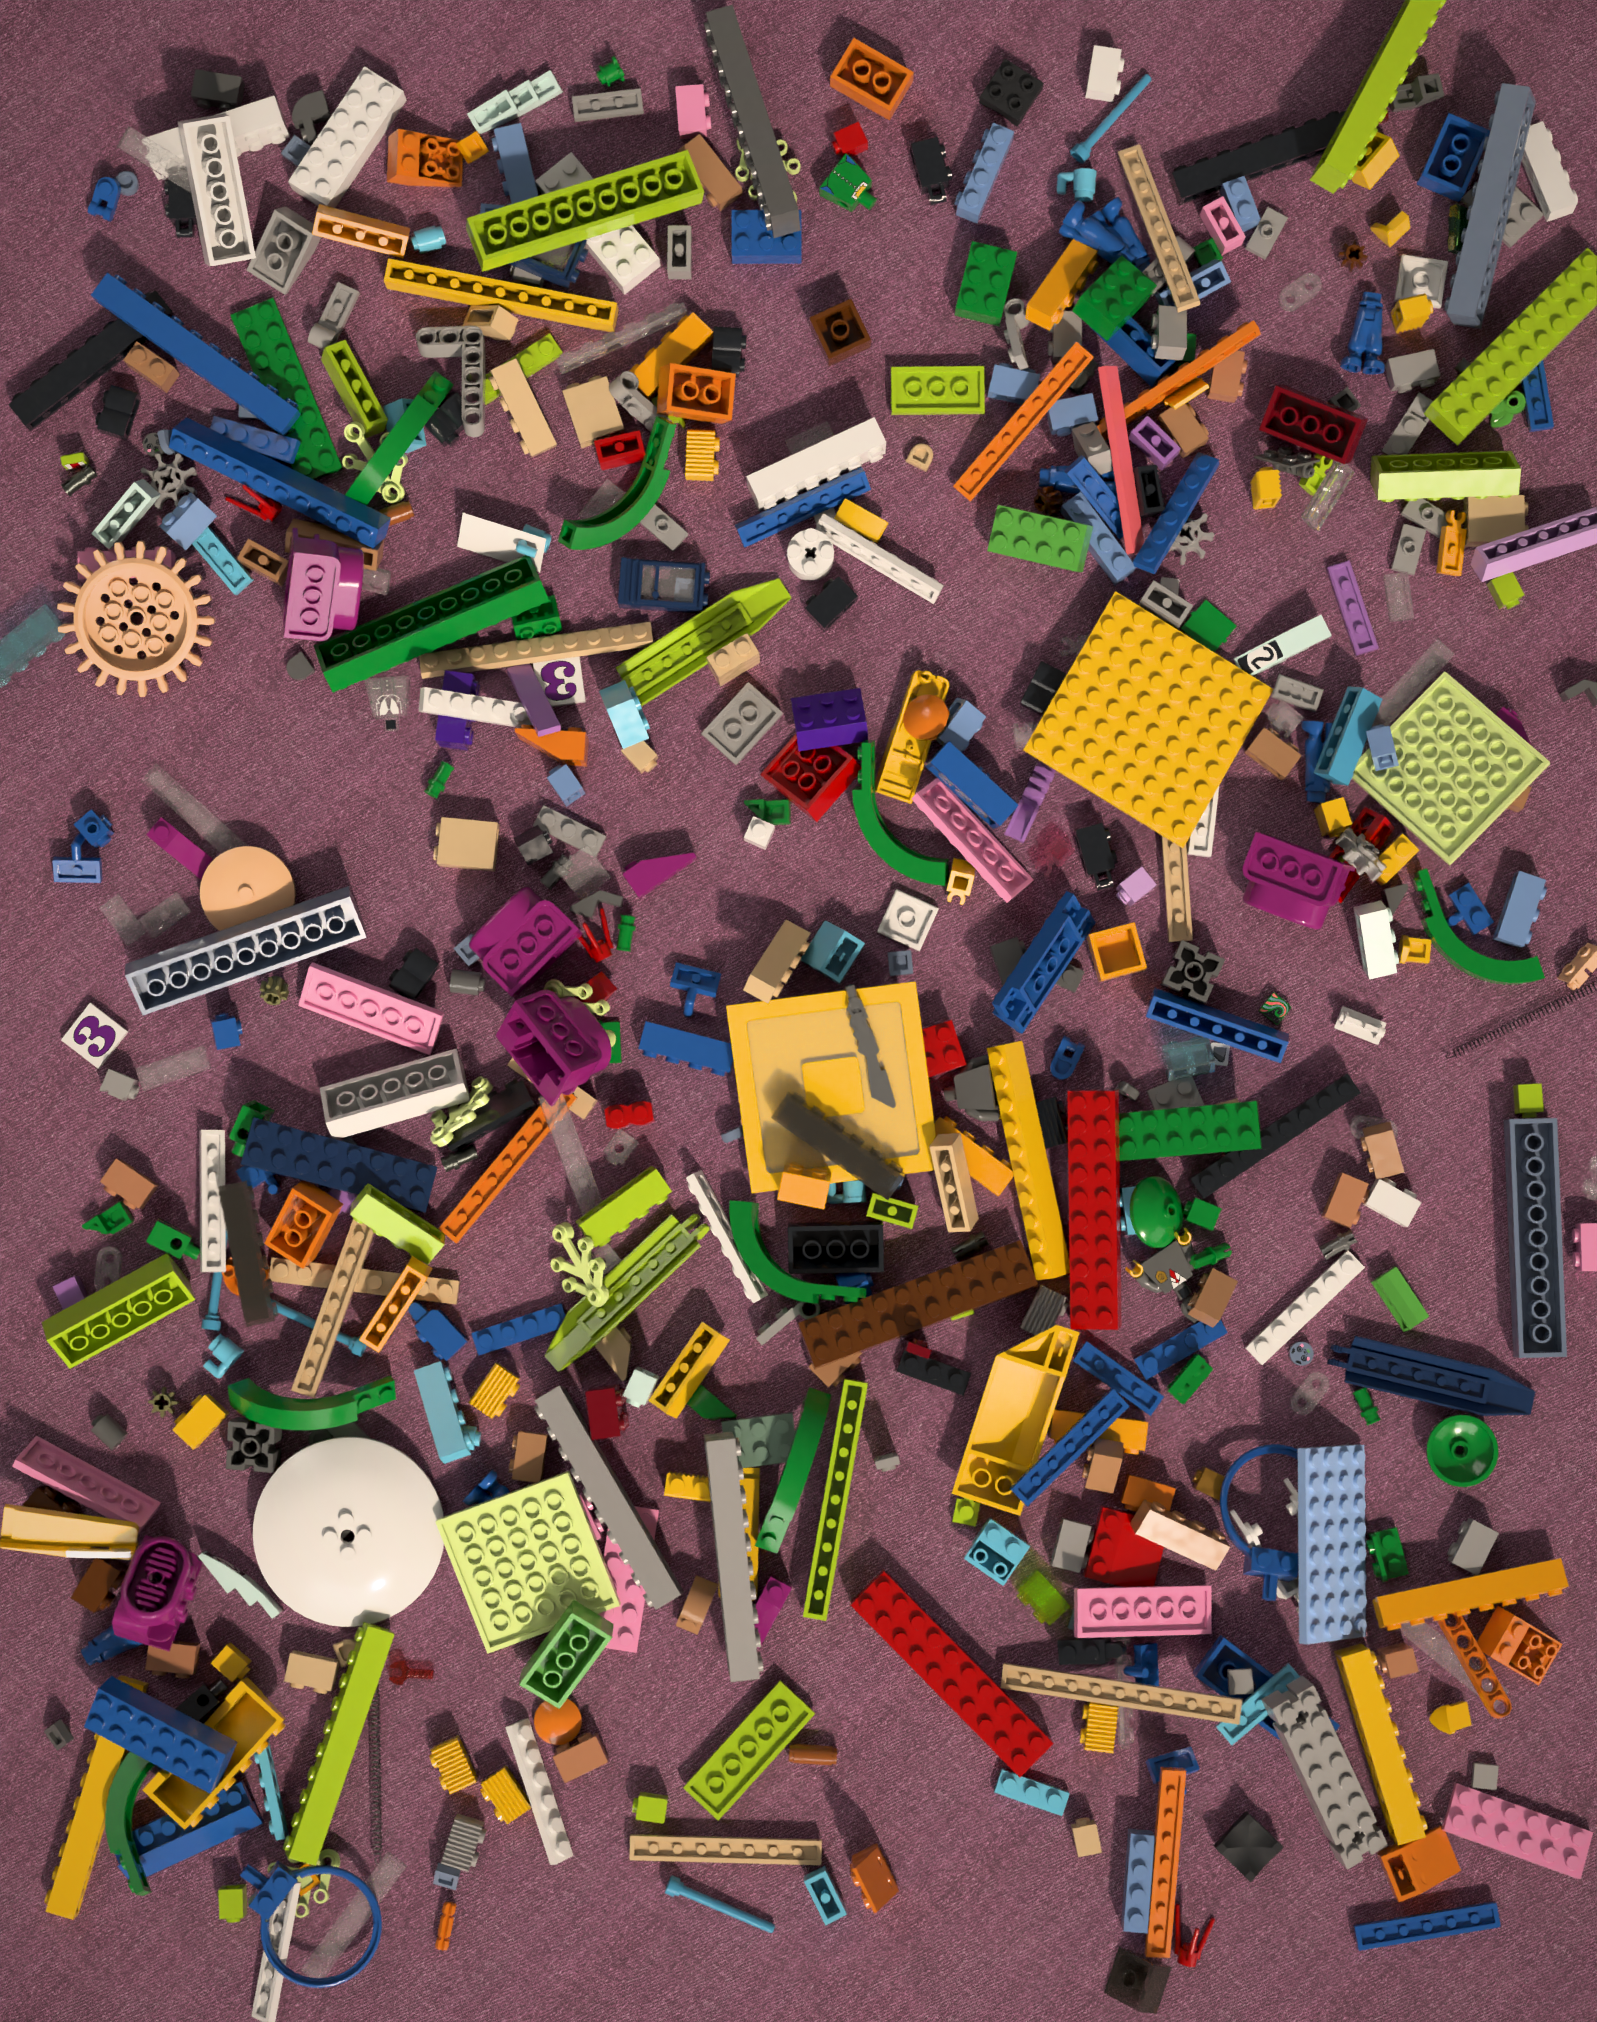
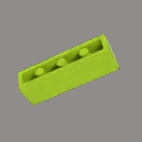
[321,340,388,438]
[575,1166,672,1248]
[350,1183,445,1265]

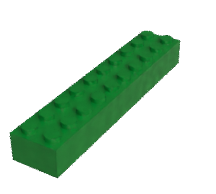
[313,555,549,693]

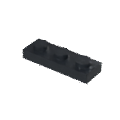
[896,1350,972,1396]

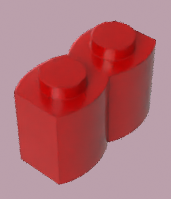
[604,1101,655,1129]

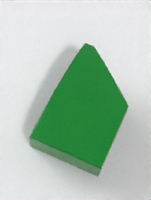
[744,799,791,825]
[82,1201,135,1234]
[687,1385,737,1421]

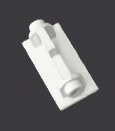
[1334,1006,1386,1045]

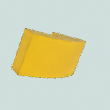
[834,498,889,543]

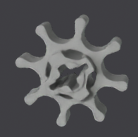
[141,453,197,510]
[1168,514,1214,565]
[1335,827,1387,881]

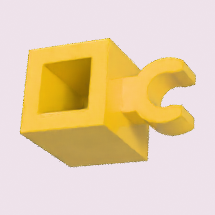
[947,858,976,905]

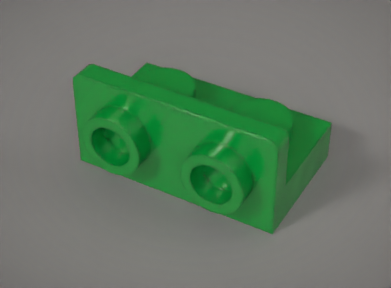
[512,595,562,640]
[1165,1353,1213,1404]
[1366,1527,1409,1582]

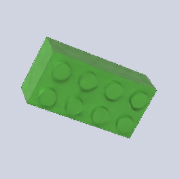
[987,505,1093,572]
[519,1600,614,1709]

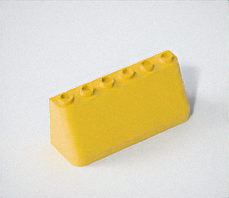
[143,1677,286,1830]

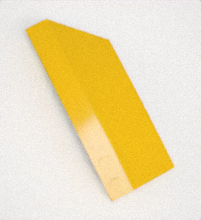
[952,1325,1080,1516]

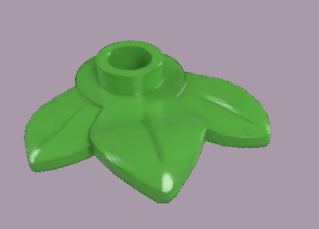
[1490,391,1526,428]

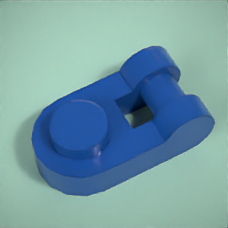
[88,177,121,222]
[1050,1036,1085,1080]

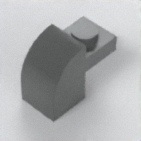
[292,90,331,146]

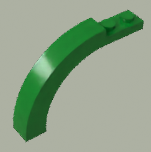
[345,371,454,506]
[558,416,676,550]
[852,740,949,886]
[1413,868,1545,985]
[729,1200,866,1304]
[228,1376,396,1430]
[755,1387,831,1554]
[105,1752,155,1896]

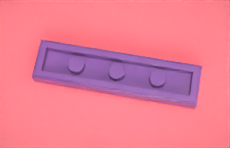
[1326,560,1379,656]
[507,664,561,737]

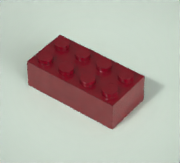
[1259,384,1368,464]
[585,1384,630,1440]

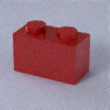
[594,430,646,470]

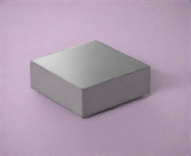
[1227,1668,1254,1695]
[1471,1762,1499,1790]

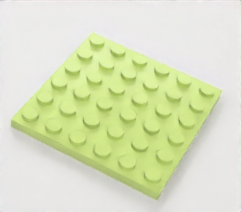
[1352,671,1550,866]
[435,1471,621,1654]

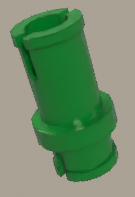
[424,761,454,799]
[616,915,636,952]
[1353,1387,1381,1426]

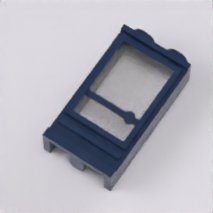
[509,240,589,289]
[618,557,710,613]

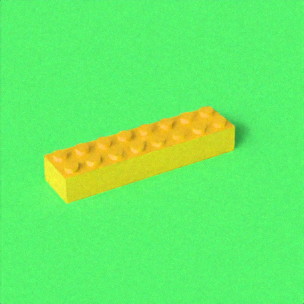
[1334,1643,1427,1845]

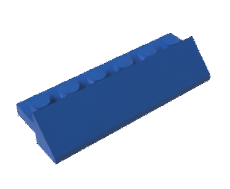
[992,891,1096,1034]
[115,1780,264,1879]

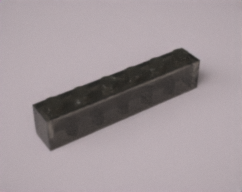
[771,1091,905,1200]
[217,1181,278,1328]

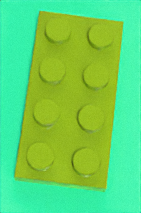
[891,366,985,415]

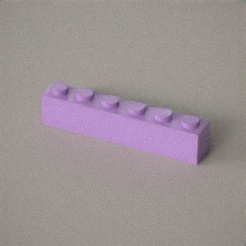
[1471,507,1597,582]

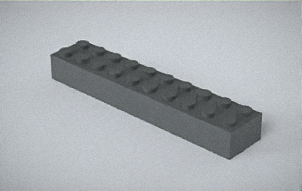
[703,5,801,238]

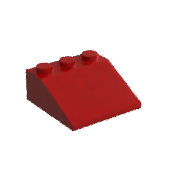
[760,734,862,822]
[1083,1505,1164,1587]

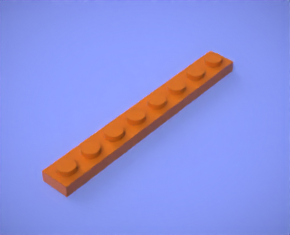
[1096,320,1261,440]
[953,342,1094,502]
[438,1093,578,1244]
[1144,1767,1186,1958]

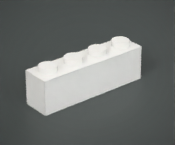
[1522,121,1578,222]

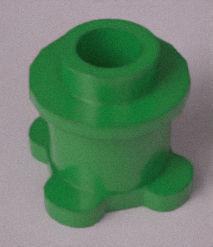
[596,56,625,87]

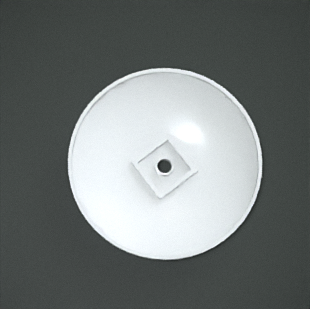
[253,1437,444,1627]

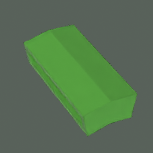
[1371,1267,1429,1332]

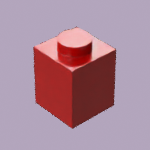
[831,121,868,158]

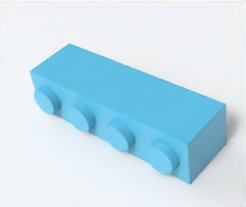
[414,1361,473,1464]

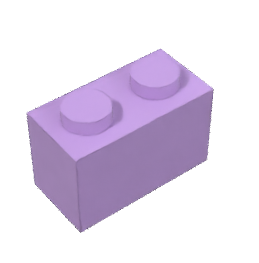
[1116,867,1157,907]

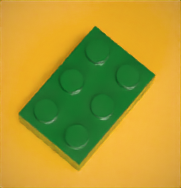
[954,241,1017,326]
[1072,255,1157,341]

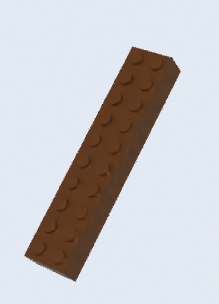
[797,1240,1038,1370]

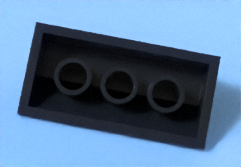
[444,1079,538,1152]
[788,1221,884,1274]

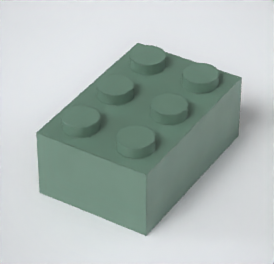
[721,1412,795,1468]

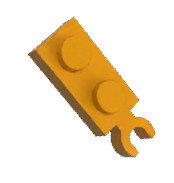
[1436,510,1467,576]

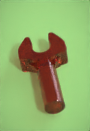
[389,1660,434,1685]

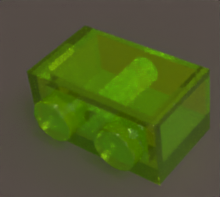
[1016,1569,1071,1626]

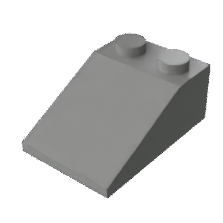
[247,206,321,295]

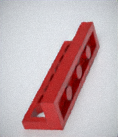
[1329,807,1395,903]

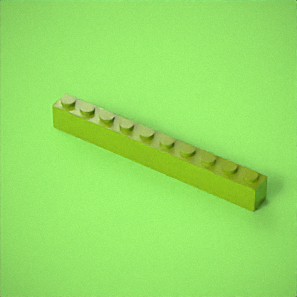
[803,1378,868,1621]
[283,1622,395,1866]

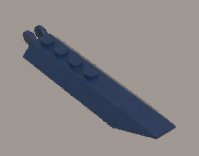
[1327,1336,1536,1416]

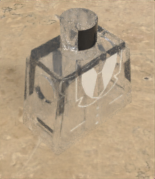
[364,675,412,731]

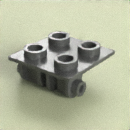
[1254,447,1320,478]

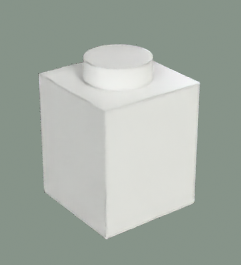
[744,816,775,850]

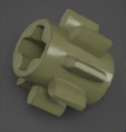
[259,976,289,1005]
[148,1387,179,1417]

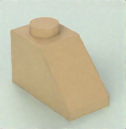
[462,305,519,340]
[595,1326,632,1382]

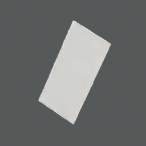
[457,513,546,572]

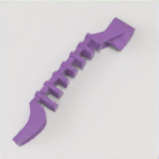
[1004,760,1056,843]

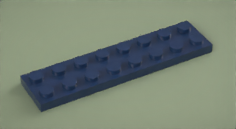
[240,1117,438,1213]

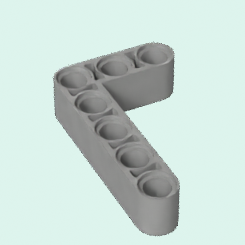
[416,326,485,438]

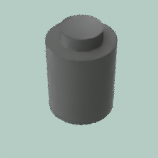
[450,969,486,996]
[91,1414,129,1450]

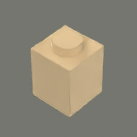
[621,741,658,774]
[1071,1817,1102,1857]

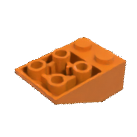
[387,129,463,187]
[515,725,589,767]
[1477,1606,1562,1685]
[1376,1825,1461,1902]
[849,1843,899,1914]

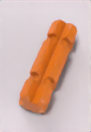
[435,1902,456,1950]

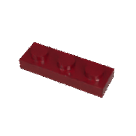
[904,1337,932,1359]

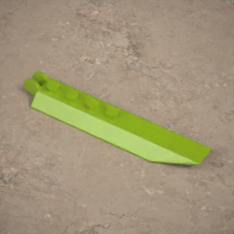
[616,578,792,707]
[544,1214,709,1372]

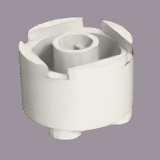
[787,528,834,580]

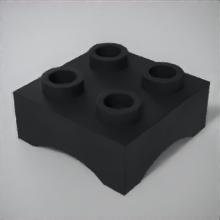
[979,59,1044,127]
[1213,1811,1284,1882]

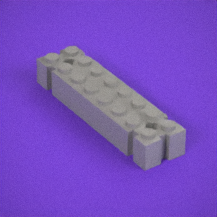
[1261,1676,1388,1870]

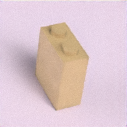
[563,376,625,449]
[1464,495,1529,547]
[707,633,760,687]
[433,817,500,872]

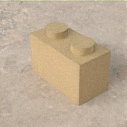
[284,1650,340,1694]

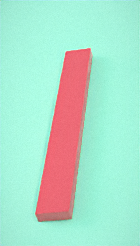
[1098,366,1144,554]

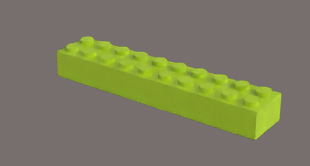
[1310,0,1446,194]
[466,150,704,272]
[1424,247,1597,446]

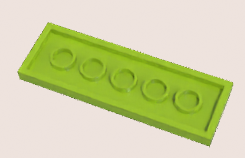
[683,1680,815,1821]

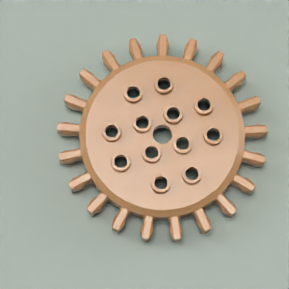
[57,541,215,697]

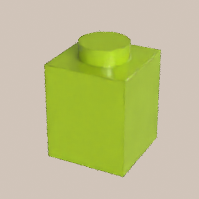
[1486,572,1524,610]
[1513,1083,1544,1118]
[632,1792,668,1824]
[218,1884,247,1923]

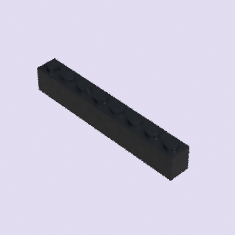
[1169,110,1346,205]
[8,290,176,432]
[1187,1073,1361,1199]

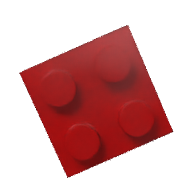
[922,1020,967,1078]

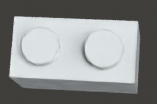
[1085,45,1125,102]
[1362,1178,1421,1227]

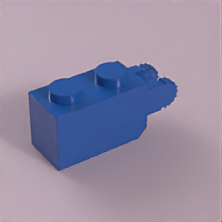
[408,1302,469,1361]

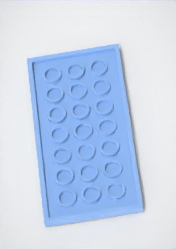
[1298,1444,1367,1644]

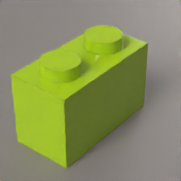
[866,1193,918,1229]

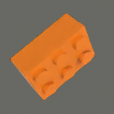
[830,38,914,121]
[657,363,736,424]
[264,1181,344,1269]

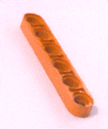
[1437,1612,1512,1719]

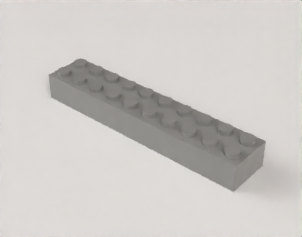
[534,1386,684,1610]
[704,1432,763,1682]

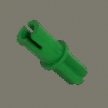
[1189,1242,1232,1269]

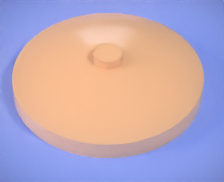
[200,846,296,931]

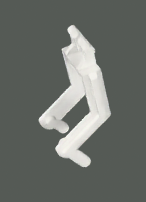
[1230,1478,1299,1614]

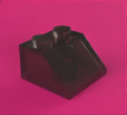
[1104,1947,1172,2014]

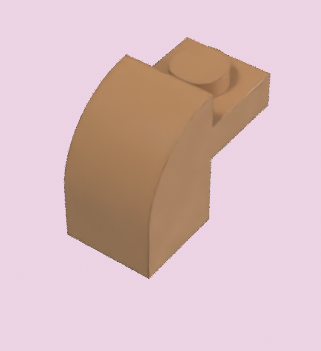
[676,1575,718,1635]

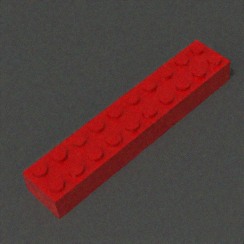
[1067,1090,1122,1330]
[850,1569,1054,1777]

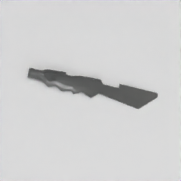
[845,984,896,1108]

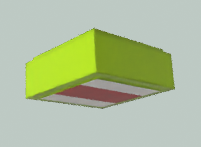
[60,452,89,470]

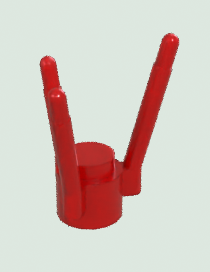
[225,484,283,521]
[578,908,614,963]
[1174,1904,1215,1967]

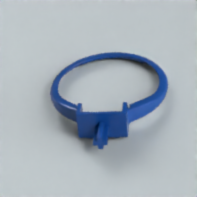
[1220,1444,1299,1601]
[239,1861,382,1988]

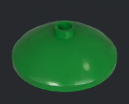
[1130,1176,1183,1248]
[1426,1415,1498,1487]

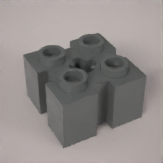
[1160,940,1225,1004]
[226,1417,282,1473]

